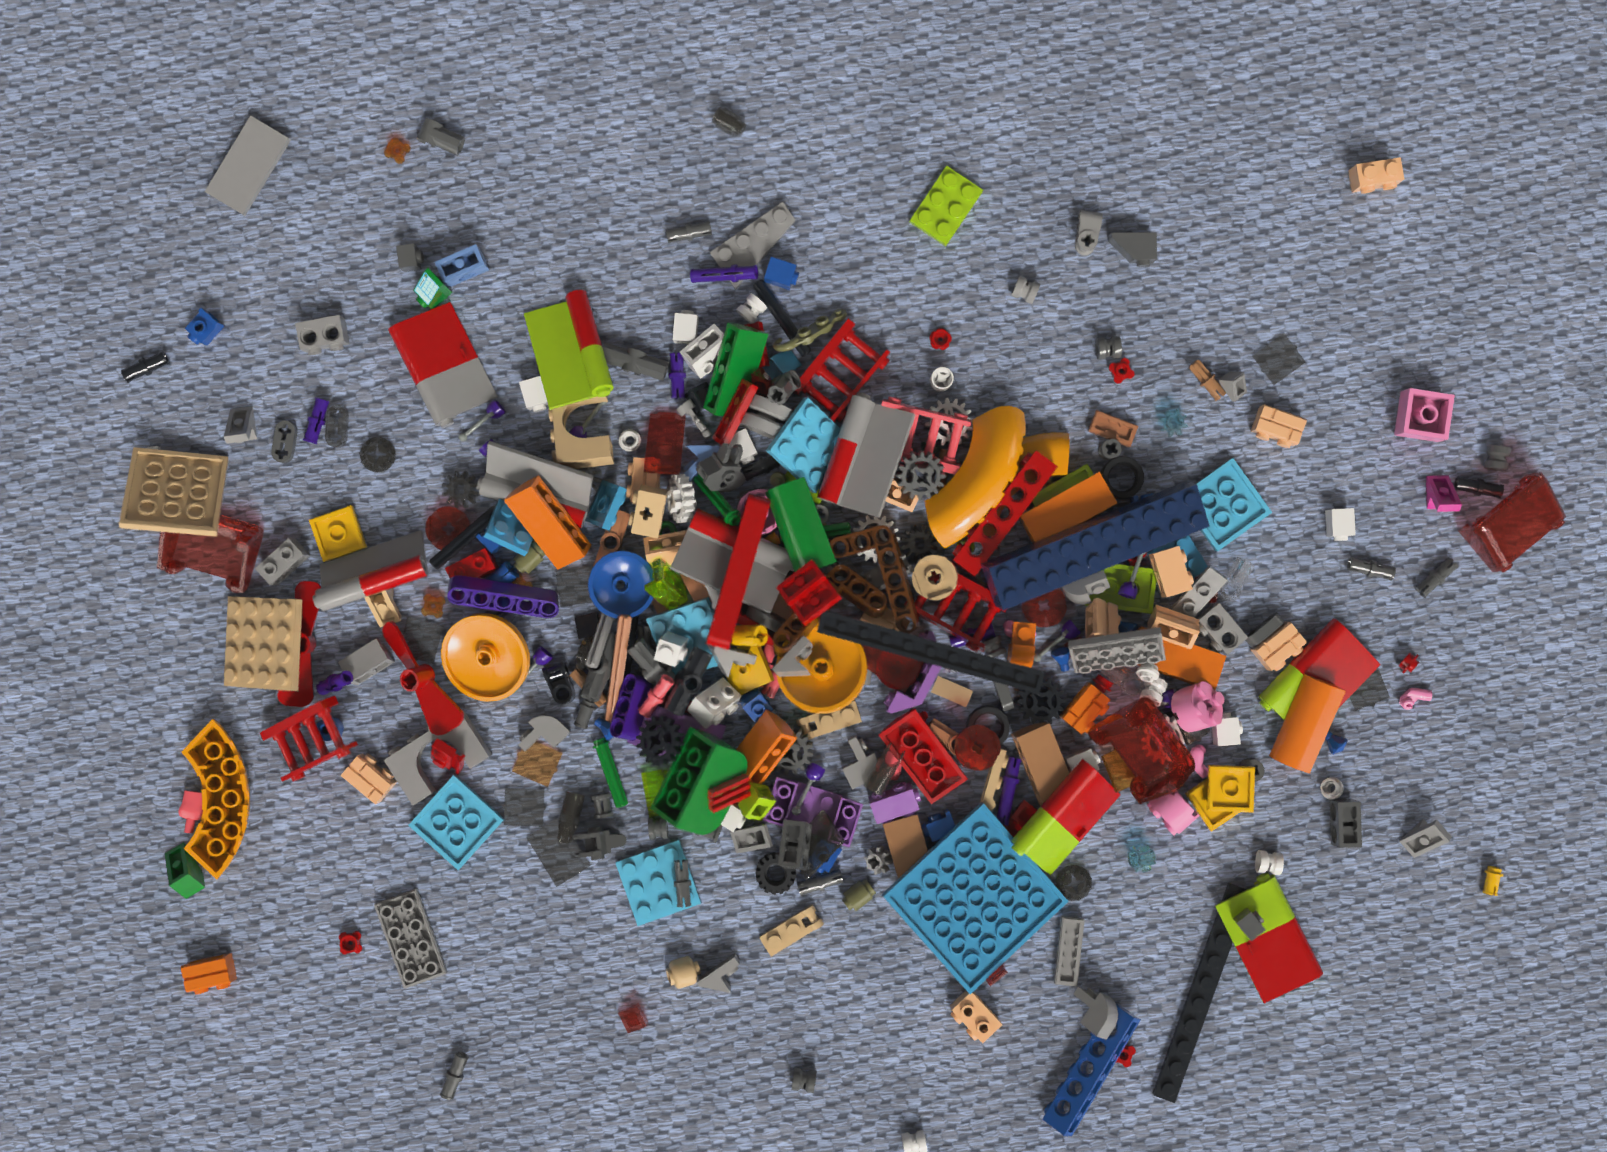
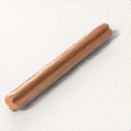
[605,614,632,722]

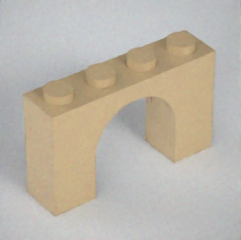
[548,396,614,469]

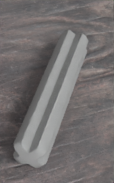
[585,613,614,668]

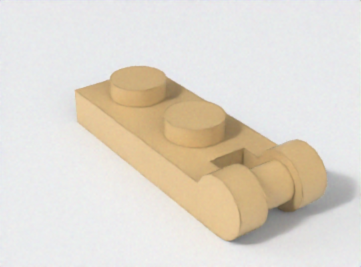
[796,700,862,740]
[980,747,1009,811]
[759,904,824,957]

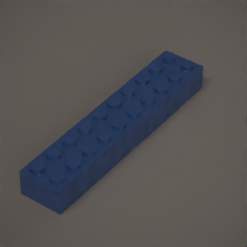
[981,481,1210,611]

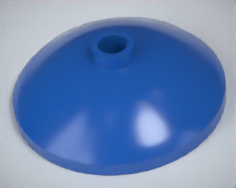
[588,551,656,619]

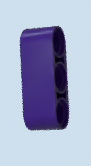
[610,674,653,741]

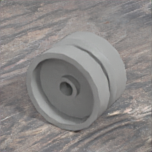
[740,395,793,439]

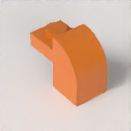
[1007,621,1036,668]

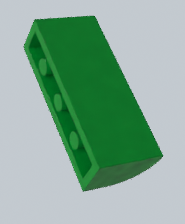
[703,322,769,416]
[765,477,836,572]

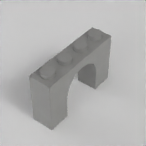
[384,710,493,805]

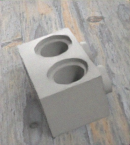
[295,315,350,355]
[255,538,311,586]
[1196,603,1248,655]

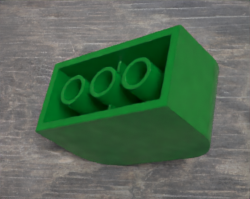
[650,727,747,835]

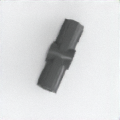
[602,342,669,381]
[580,633,616,702]
[627,638,676,697]

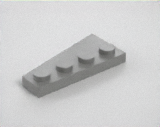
[710,202,795,290]

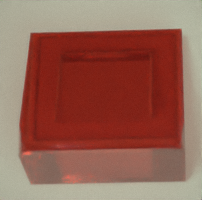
[751,367,772,398]
[986,964,1008,987]
[618,1003,648,1033]

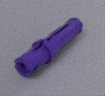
[690,264,758,283]
[996,757,1021,826]

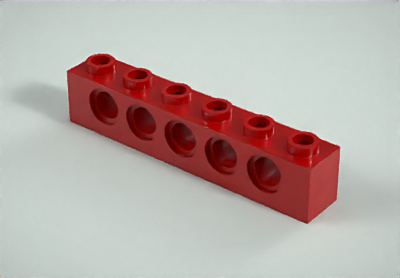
[952,450,1058,576]

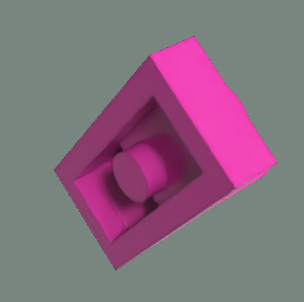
[1426,475,1462,512]

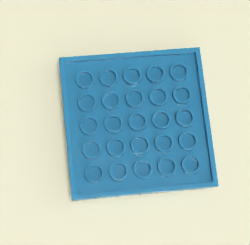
[881,802,1069,994]

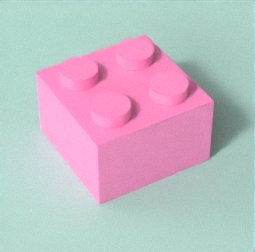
[1394,388,1455,442]

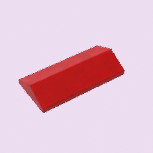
[878,708,968,804]

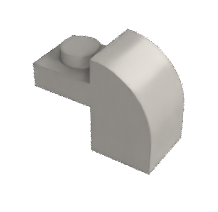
[1062,570,1110,604]
[518,716,571,751]
[842,735,877,789]
[1074,987,1118,1040]

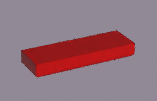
[712,379,759,445]

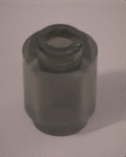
[712,107,747,138]

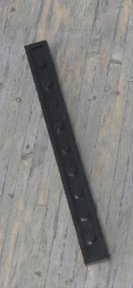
[817,611,1045,694]
[1152,882,1248,1103]

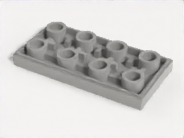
[204,115,291,216]
[1068,627,1166,674]
[374,888,447,989]

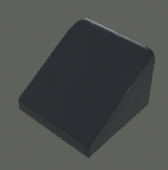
[685,382,709,414]
[575,612,599,639]

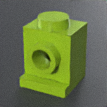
[738,782,776,821]

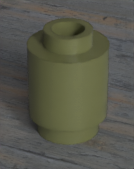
[513,541,546,574]
[842,879,876,911]

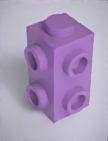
[868,782,922,824]

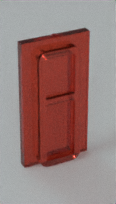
[644,412,686,475]
[861,645,924,692]

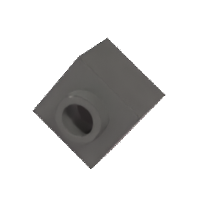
[396,243,424,272]
[1233,908,1266,941]

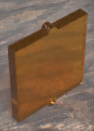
[512,741,563,787]
[1101,742,1146,793]

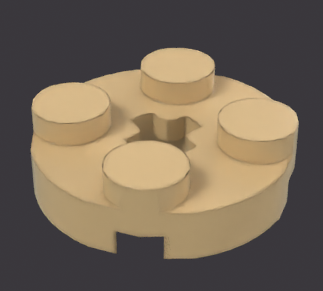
[912,555,958,600]

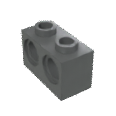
[1329,799,1362,848]
[778,820,812,870]

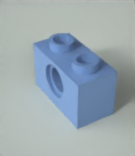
[435,244,490,288]

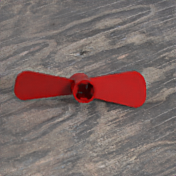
[277,581,322,707]
[382,621,464,736]

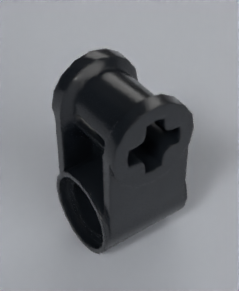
[542,660,576,704]

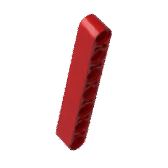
[706,493,771,650]

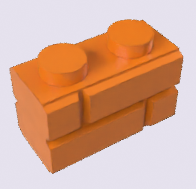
[1059,682,1110,735]
[181,953,237,995]

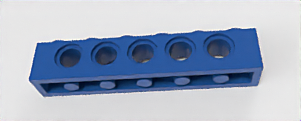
[1042,1004,1141,1136]

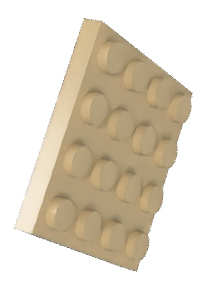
[119,447,228,536]
[224,596,302,691]

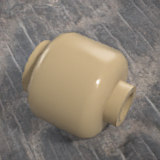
[666,956,701,989]

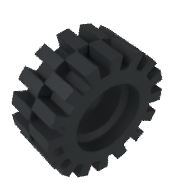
[755,852,796,895]

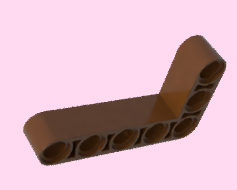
[830,525,919,634]
[773,564,887,657]

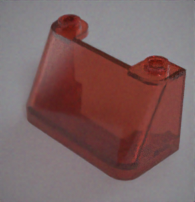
[1458,472,1566,573]
[157,515,264,593]
[1087,697,1195,804]

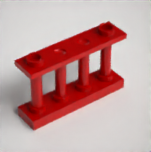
[793,318,890,422]
[904,571,1007,652]
[260,696,358,782]

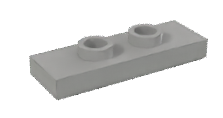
[1170,565,1228,617]
[1054,915,1085,987]

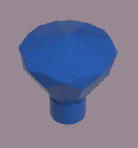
[1118,621,1138,633]
[1051,647,1071,672]
[595,717,614,741]
[1325,731,1348,755]

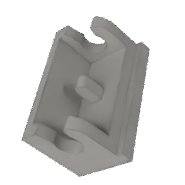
[864,552,914,591]
[338,638,395,686]

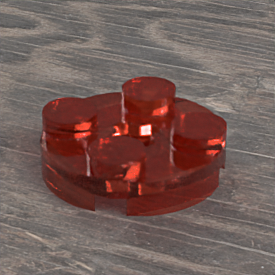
[425,506,471,550]
[1021,588,1067,627]
[954,725,1001,771]

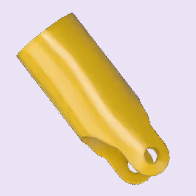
[730,625,768,646]

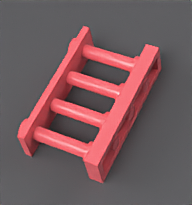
[881,396,971,474]

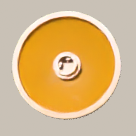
[441,613,530,701]
[776,623,867,713]

